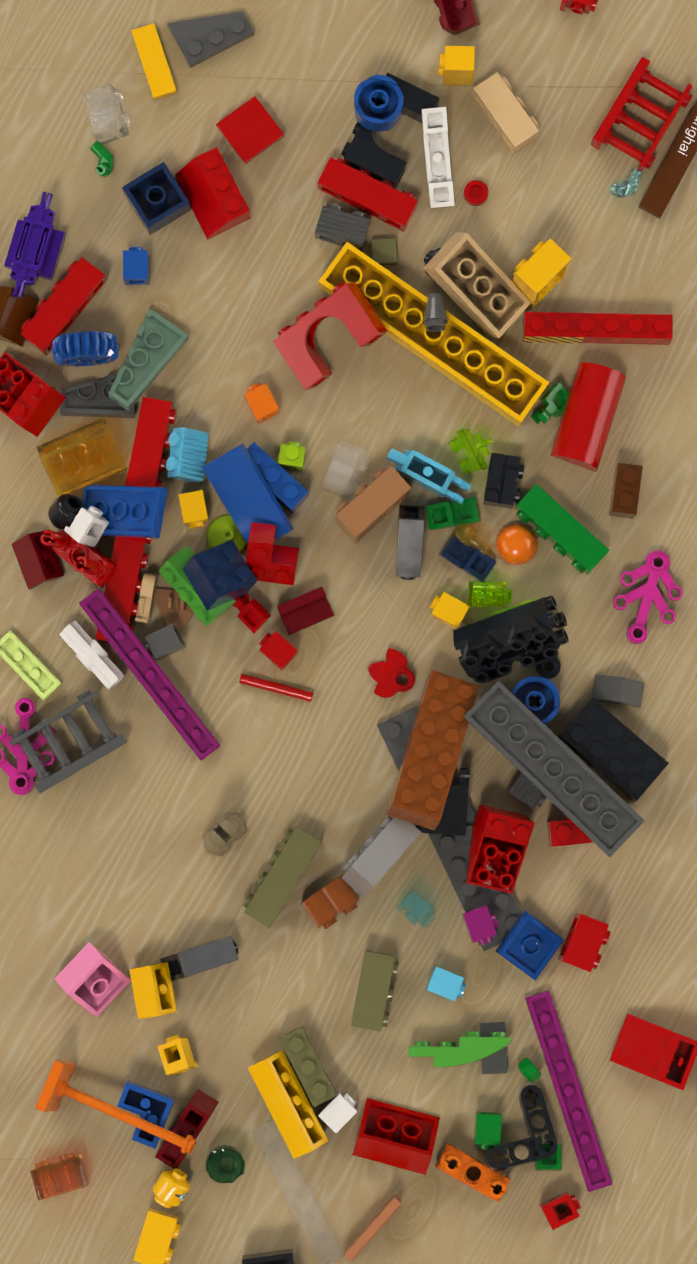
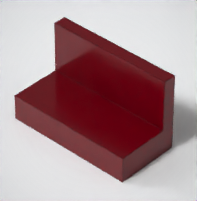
[11,530,64,590]
[277,587,334,635]

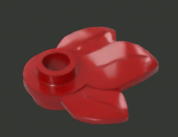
[367,648,415,698]

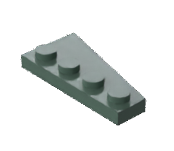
[108,308,189,411]

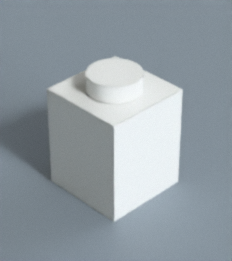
[318,1092,357,1133]

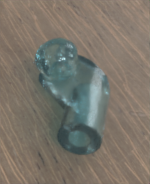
[610,169,643,198]

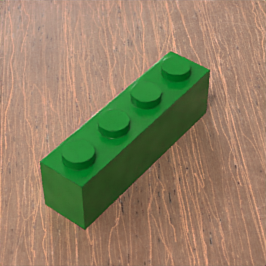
[515,484,610,575]

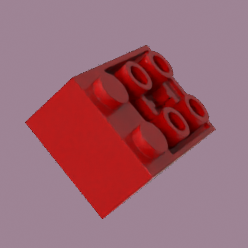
[0,352,66,437]
[466,804,535,894]
[609,1013,697,1091]

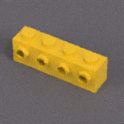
[248,1050,329,1159]

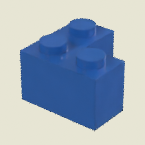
[117,1080,175,1149]

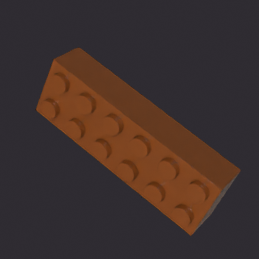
[386,670,479,830]

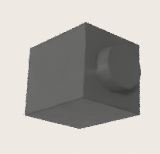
[144,624,186,660]

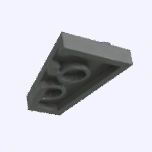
[167,11,254,68]
[60,375,136,418]

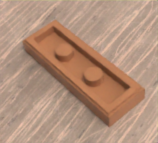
[344,1195,401,1262]

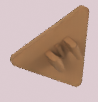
[154,588,194,632]

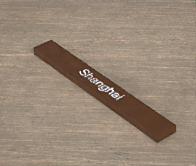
[638,101,697,219]

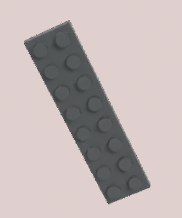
[464,680,645,857]

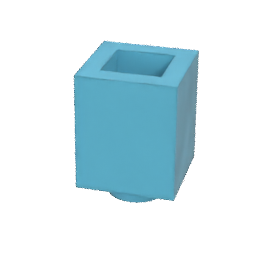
[426,966,466,1001]

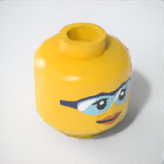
[153,1168,190,1208]

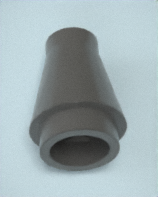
[423,293,448,332]

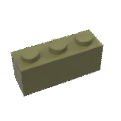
[351,950,399,1032]
[279,1026,336,1107]

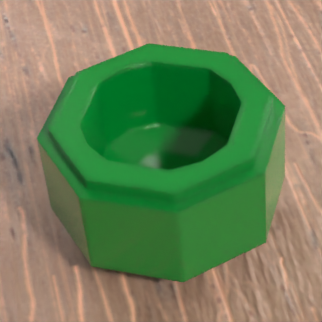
[518,1057,541,1082]

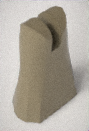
[202,812,247,857]

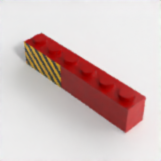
[522,312,673,345]

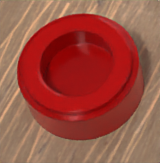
[464,180,488,206]

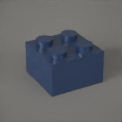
[122,162,191,235]
[182,540,257,611]

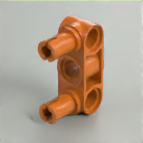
[435,1143,511,1202]

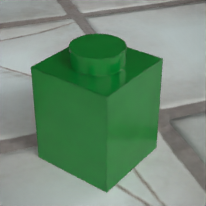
[474,1112,502,1150]

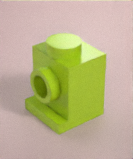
[278,441,307,472]

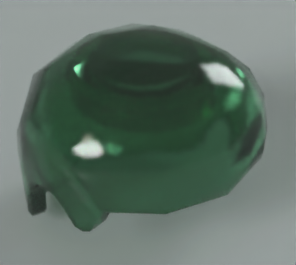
[205,1145,245,1183]

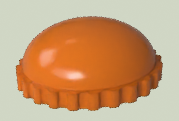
[496,523,538,565]

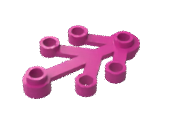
[613,551,683,644]
[0,698,57,795]

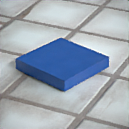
[495,910,564,981]

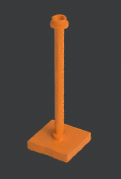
[35,1060,196,1154]

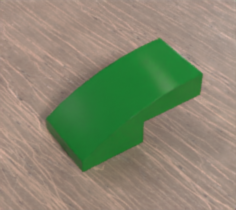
[425,497,481,531]

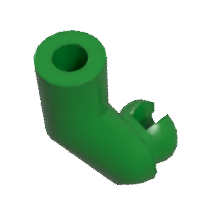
[90,141,114,177]

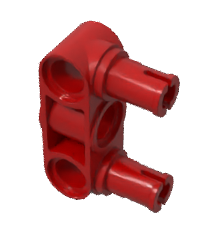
[40,529,117,587]

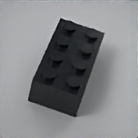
[558,698,669,802]

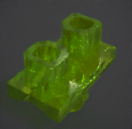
[448,428,493,474]
[467,581,512,607]

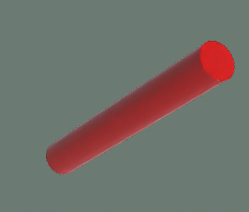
[239,674,314,702]

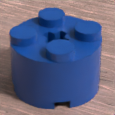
[354,75,404,132]
[511,676,560,724]

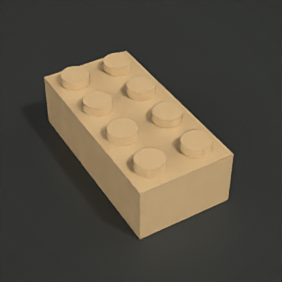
[423,232,531,338]

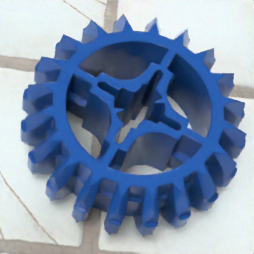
[52,331,119,367]

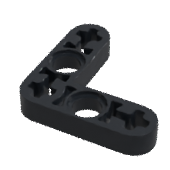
[485,1085,558,1172]

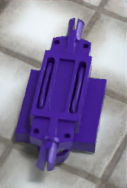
[4,192,66,298]

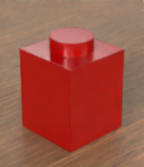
[259,631,298,671]

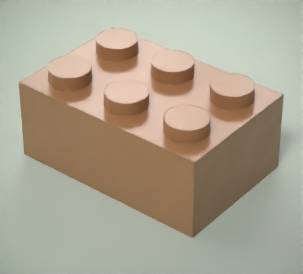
[335,466,411,544]

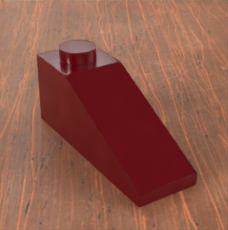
[155,1089,219,1169]

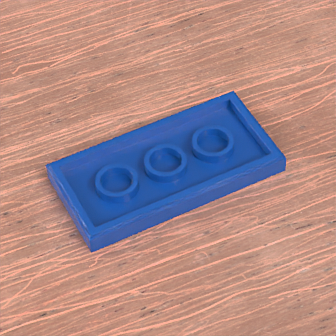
[201,443,294,544]
[82,485,167,538]

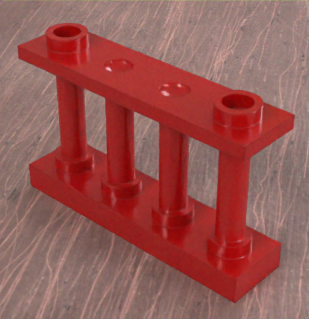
[591,57,693,174]

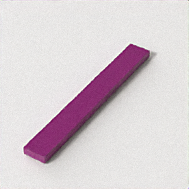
[79,588,220,761]
[525,990,613,1192]

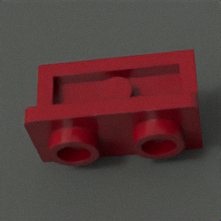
[434,0,480,35]

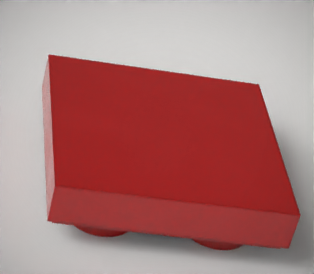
[216,96,284,164]

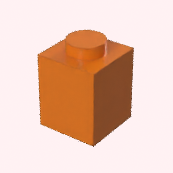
[244,383,280,424]

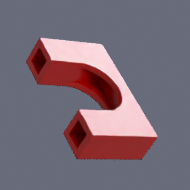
[273,282,388,390]

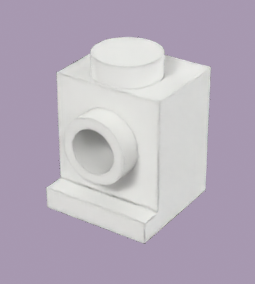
[64,505,109,547]

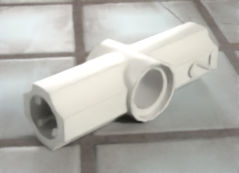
[59,621,125,690]

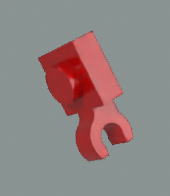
[232,593,271,634]

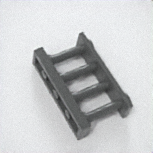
[9,690,127,794]

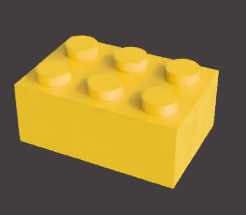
[511,238,572,310]

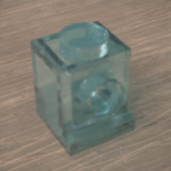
[396,890,435,928]

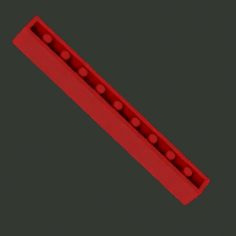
[96,397,177,643]

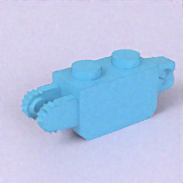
[387,448,471,504]

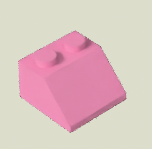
[55,942,131,1017]

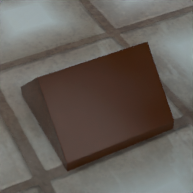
[0,286,39,347]

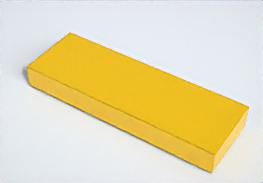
[131,23,177,100]

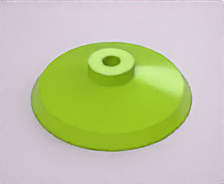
[206,514,248,553]

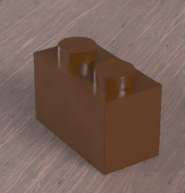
[609,463,643,519]

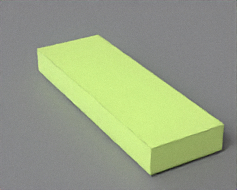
[0,630,62,701]

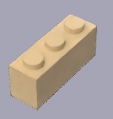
[472,72,540,154]

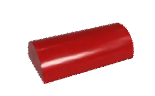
[550,362,626,472]

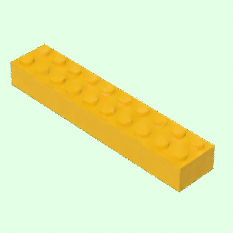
[318,242,549,427]

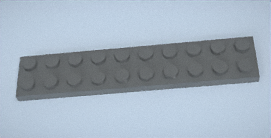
[377,706,521,951]

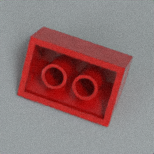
[175,147,251,240]
[352,1098,440,1175]

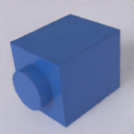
[123,247,149,285]

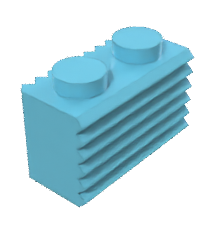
[166,427,209,482]

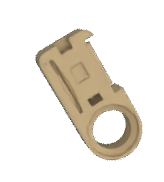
[135,573,158,624]

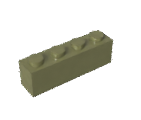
[242,827,322,928]

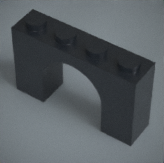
[341,72,440,189]

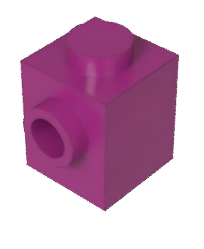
[462,905,499,946]

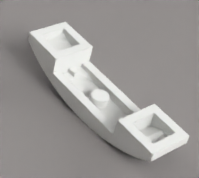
[421,107,455,208]

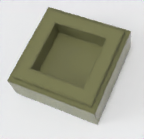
[371,238,397,265]

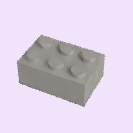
[341,816,421,898]

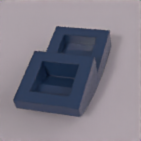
[439,534,496,582]

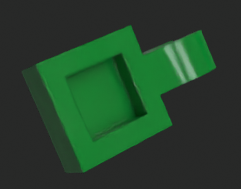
[531,382,569,424]

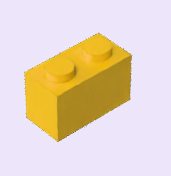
[438,46,475,85]
[129,962,177,1019]
[133,1208,181,1264]

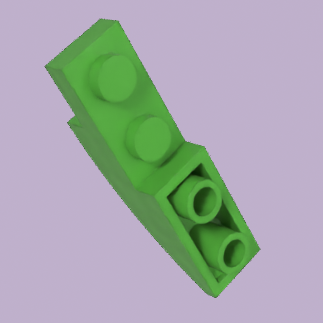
[409,1032,512,1067]

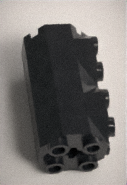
[453,595,569,683]

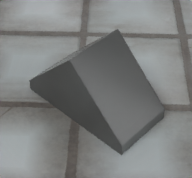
[591,675,645,708]

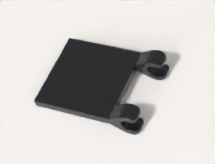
[415,768,470,836]

